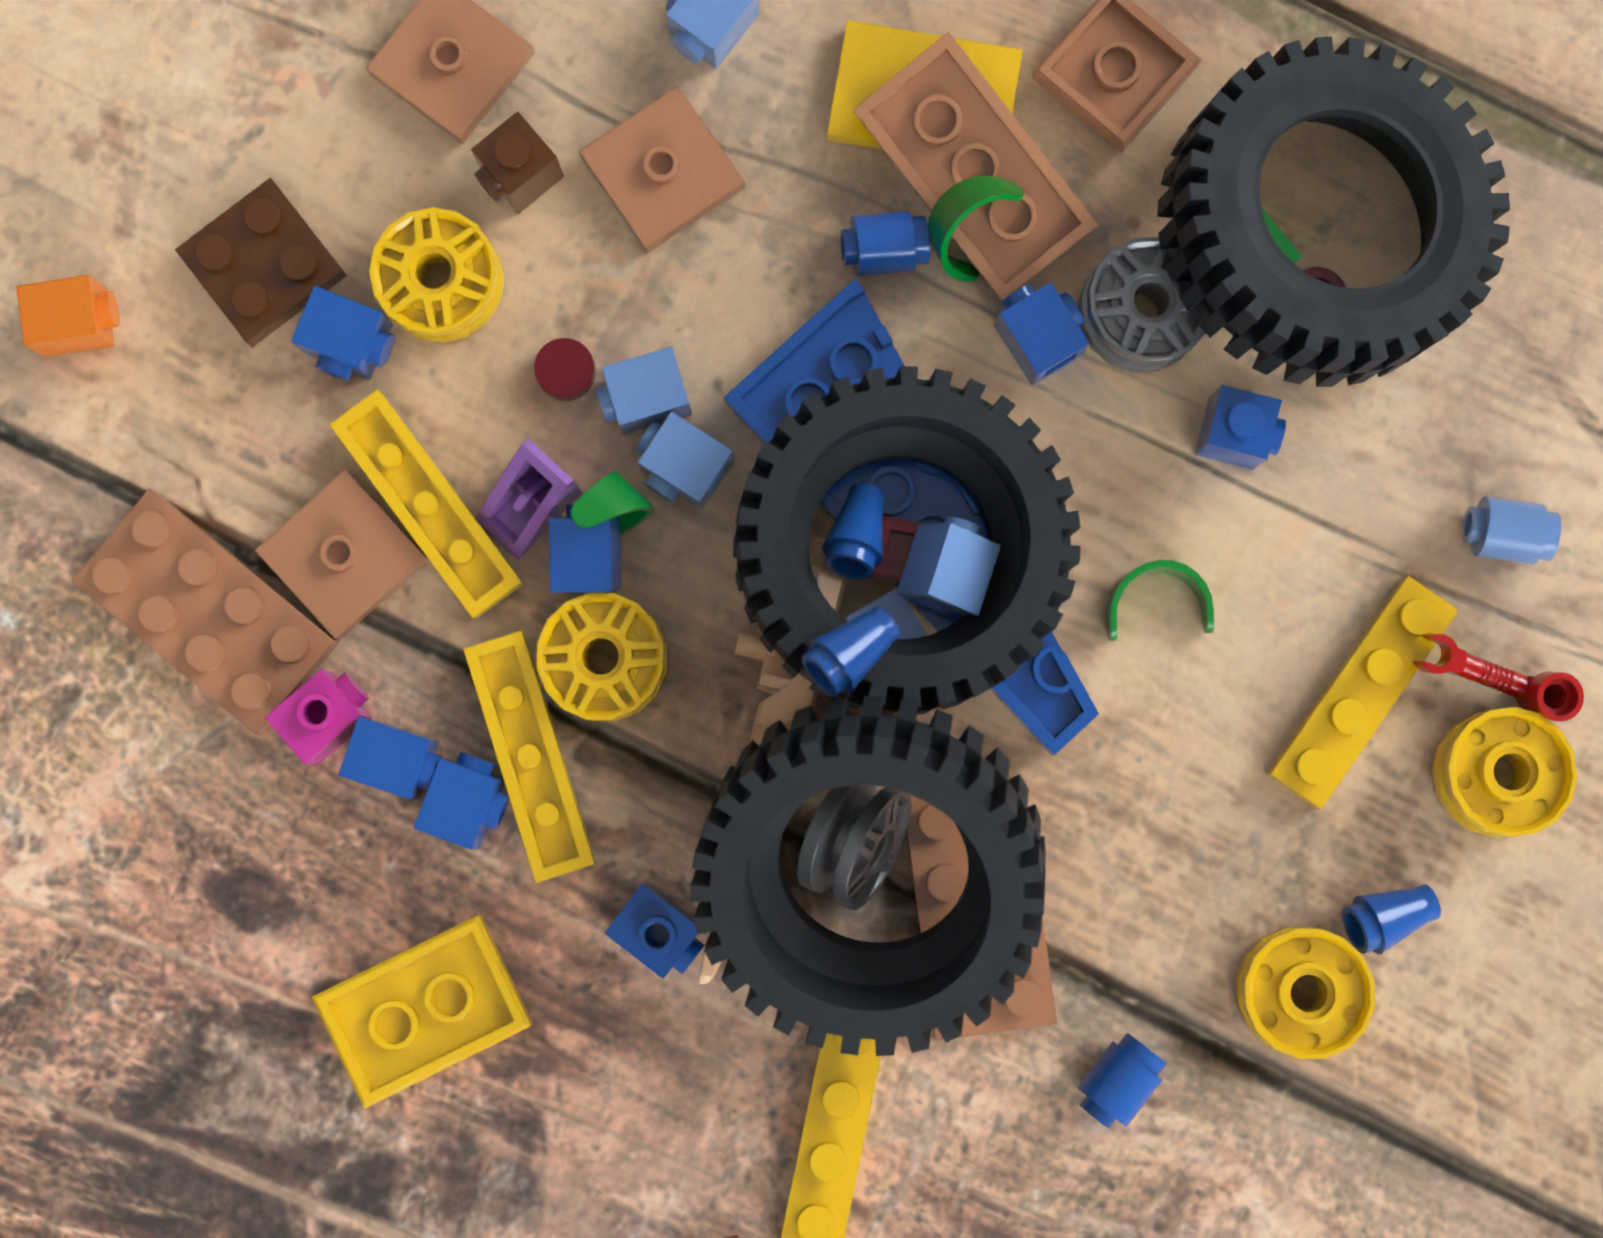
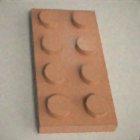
[853,32,1098,302]
[71,488,339,735]
[906,795,1057,1041]

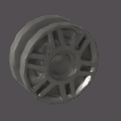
[1078,237,1211,373]
[797,785,912,911]

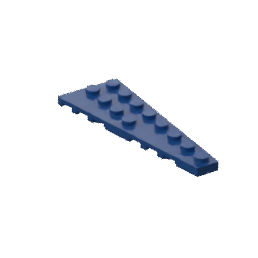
[723,279,1099,756]

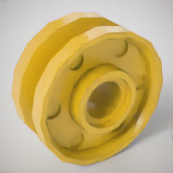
[369,207,505,343]
[536,593,669,721]
[1432,707,1578,838]
[1236,927,1375,1059]

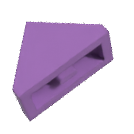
[475,439,583,559]

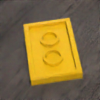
[827,20,1023,150]
[312,914,533,1109]

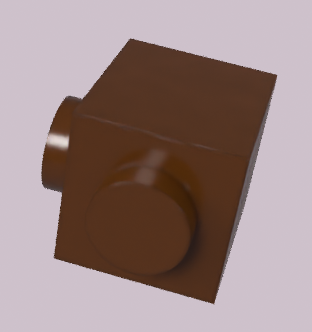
[471,111,564,214]

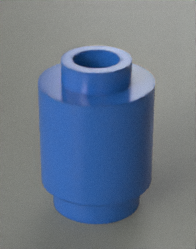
[840,211,930,277]
[1077,1033,1167,1129]

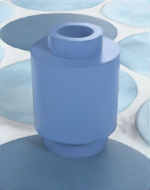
[1463,496,1561,565]

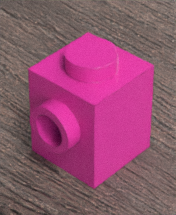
[265,669,373,765]

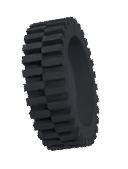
[1157,36,1510,387]
[733,366,1081,715]
[690,696,1046,1056]

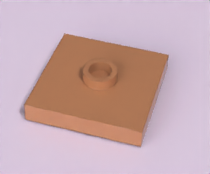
[366,0,535,144]
[1032,0,1202,154]
[579,86,745,253]
[255,469,429,641]

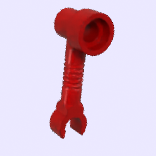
[1413,633,1584,722]

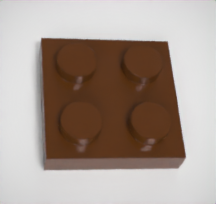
[175,177,347,348]

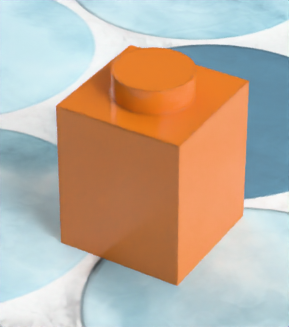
[16,275,120,357]

